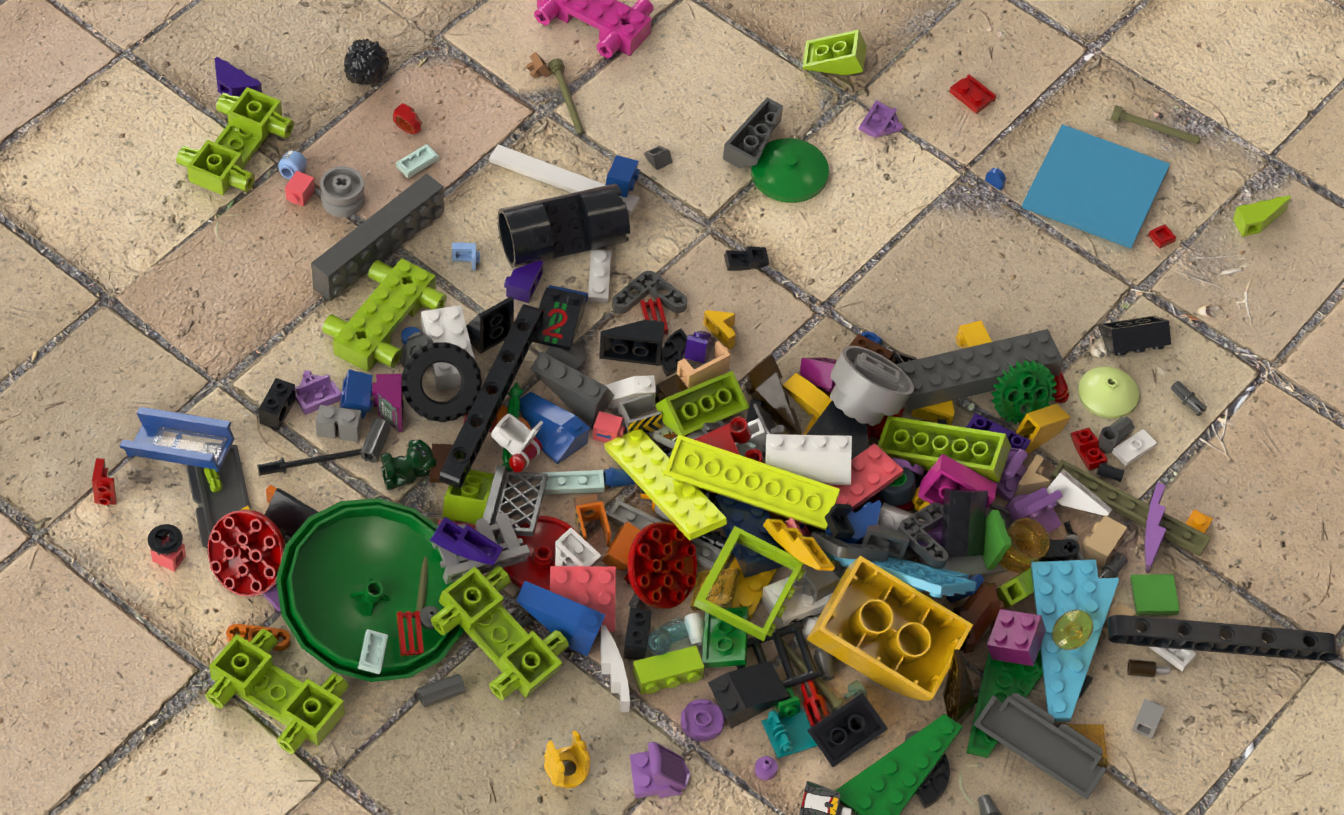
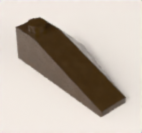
[745,355,802,435]
[943,649,978,725]

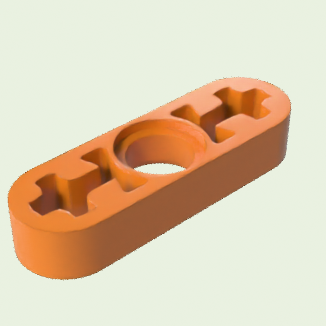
[226,624,290,651]

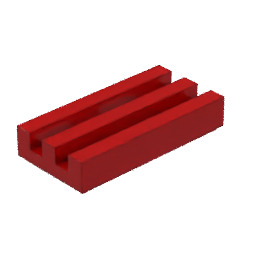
[640,298,668,334]
[396,611,424,656]

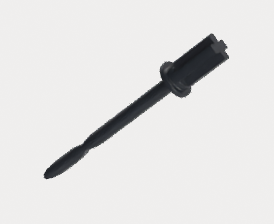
[257,449,361,476]

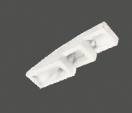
[600,625,630,713]

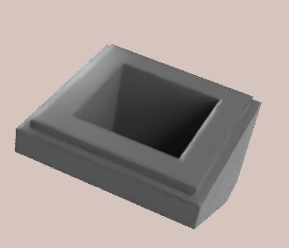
[644,145,672,170]

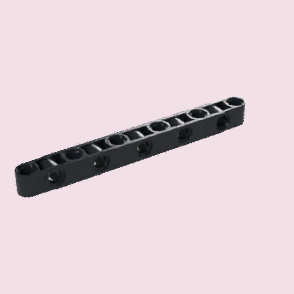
[439,304,544,488]
[1107,615,1338,661]

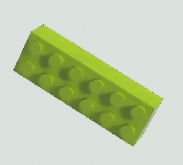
[878,416,1011,483]

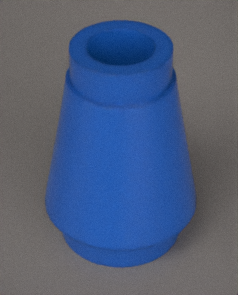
[603,467,634,488]

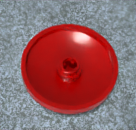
[501,516,578,591]

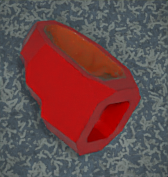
[393,103,422,134]

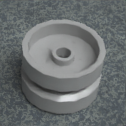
[320,166,365,217]

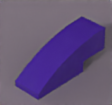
[430,517,503,565]

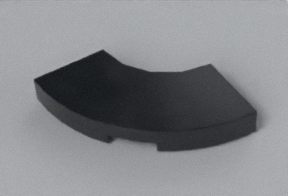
[661,328,687,377]
[916,754,950,809]

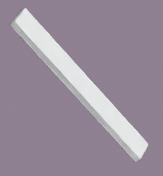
[489,144,640,215]

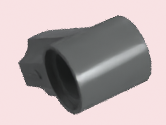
[1098,416,1135,453]

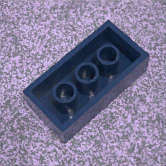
[715,495,786,578]

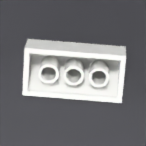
[766,434,852,485]

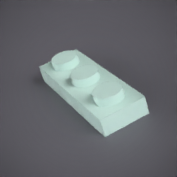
[540,470,604,495]

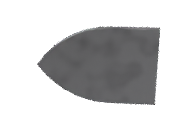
[753,404,789,435]

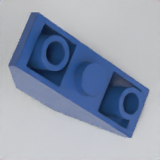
[825,500,882,544]

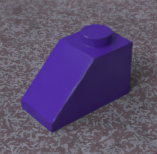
[504,260,543,303]

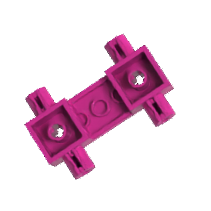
[534,0,654,59]

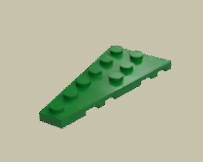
[835,714,963,815]

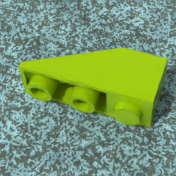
[1233,195,1291,237]
[997,567,1034,608]

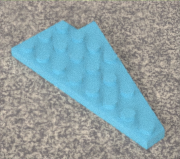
[823,550,977,598]
[1031,560,1119,722]

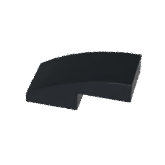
[724,246,769,271]

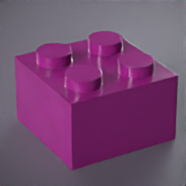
[987,609,1046,666]

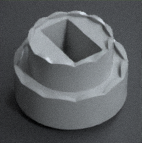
[830,346,914,426]

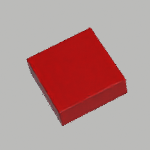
[1148,224,1177,249]

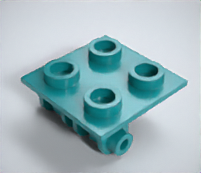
[761,708,818,759]

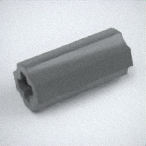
[360,418,391,463]
[417,674,466,707]

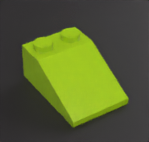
[802,30,867,75]
[442,469,495,525]

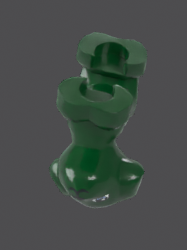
[381,440,437,490]

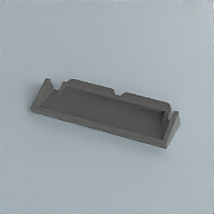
[186,443,251,548]
[974,693,1107,799]

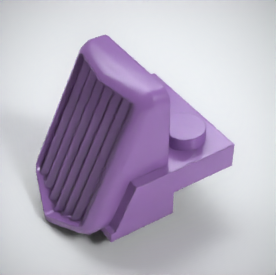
[995,448,1028,502]
[1005,487,1063,540]
[630,742,691,798]

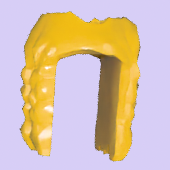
[544,730,591,788]

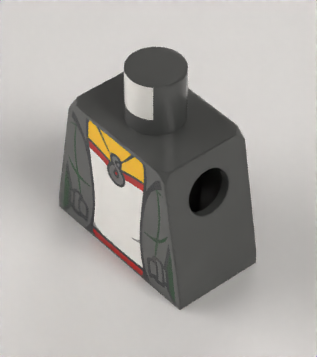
[799,781,852,815]

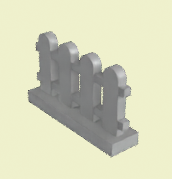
[432,513,530,584]

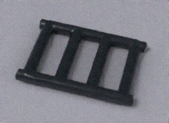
[736,622,822,688]

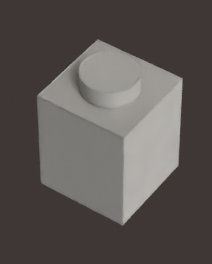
[1132,699,1165,739]

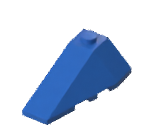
[519,391,590,464]
[516,581,605,656]

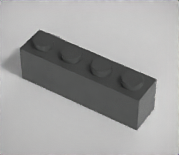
[723,97,783,168]
[530,352,614,430]

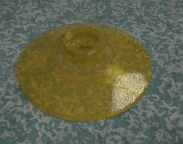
[1052,610,1093,650]

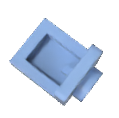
[452,242,480,270]

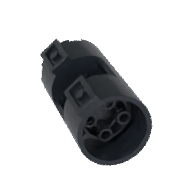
[497,184,630,268]

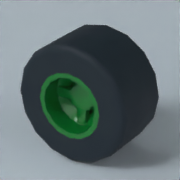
[878,467,916,506]

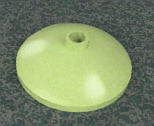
[1078,366,1139,418]

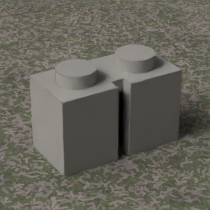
[316,405,362,442]

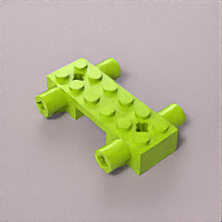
[176,87,294,196]
[322,258,447,372]
[431,566,569,701]
[205,629,349,754]

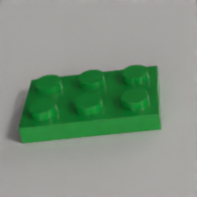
[702,607,749,668]

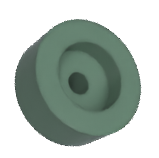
[844,680,868,699]

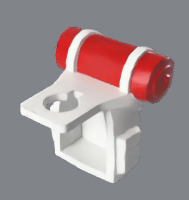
[491,414,544,472]

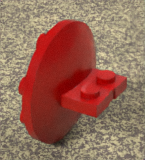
[207,509,285,597]
[624,522,697,609]

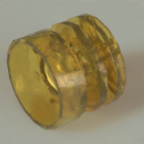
[999,518,1050,573]

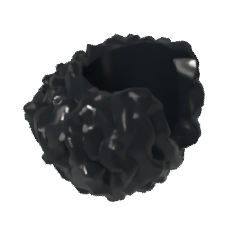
[344,39,389,85]

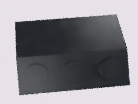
[1098,315,1171,356]
[265,488,318,544]
[941,488,988,556]

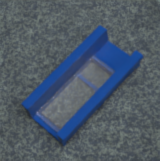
[120,407,235,472]

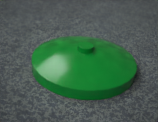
[751,138,829,203]

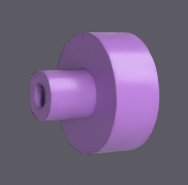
[755,756,778,780]

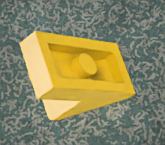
[703,310,736,349]

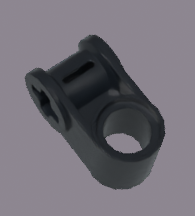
[1037,539,1080,562]

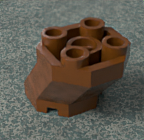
[953,582,1005,654]

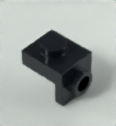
[824,504,855,538]

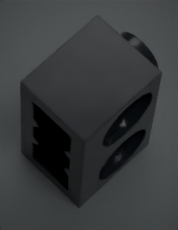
[258,378,296,430]
[623,608,652,660]

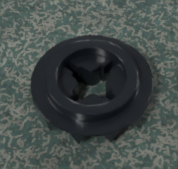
[147,524,183,556]

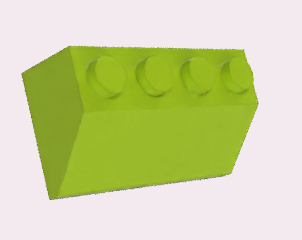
[655,371,749,436]

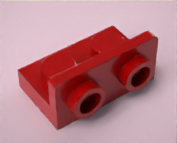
[92,458,116,505]

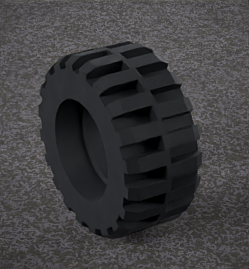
[402,342,482,422]

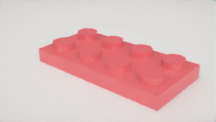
[830,443,904,512]

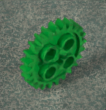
[991,360,1057,424]

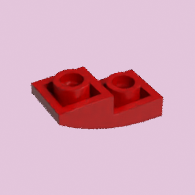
[1070,427,1108,471]

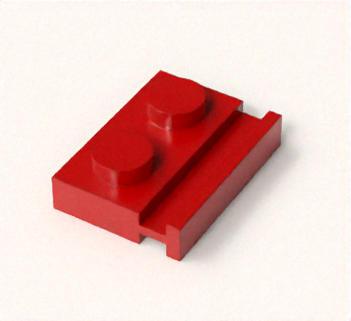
[949,74,996,114]

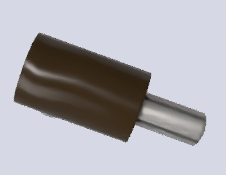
[1127,659,1170,678]

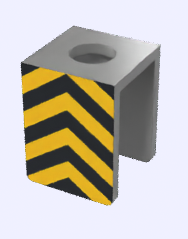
[618,393,662,434]

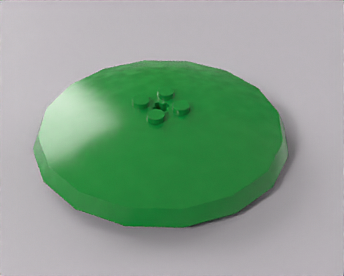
[276,498,464,682]

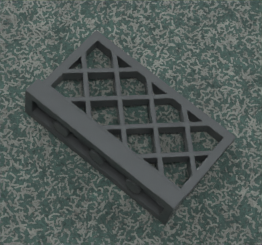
[483,465,548,536]

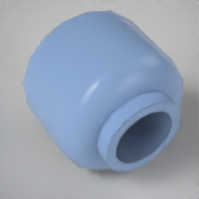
[278,151,307,179]

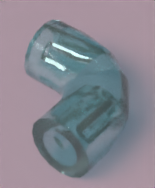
[647,617,689,655]

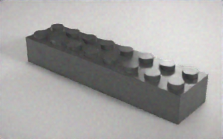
[311,173,444,301]
[896,329,1063,411]

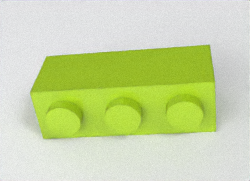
[633,645,704,695]

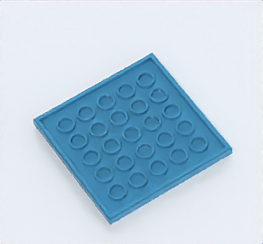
[1022,124,1170,249]

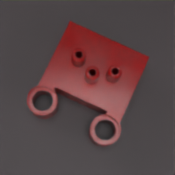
[694,417,766,494]

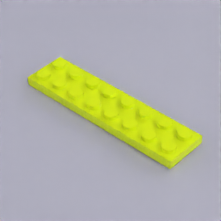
[604,429,727,541]
[664,435,840,530]

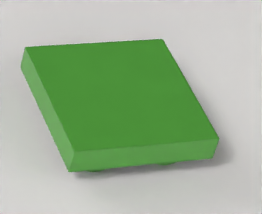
[982,510,1012,570]
[1130,574,1180,615]

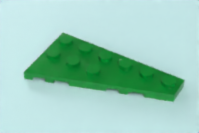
[966,649,1043,758]

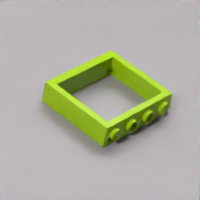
[694,526,805,641]

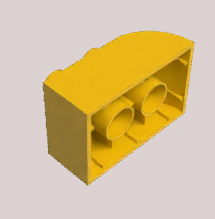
[806,556,973,701]

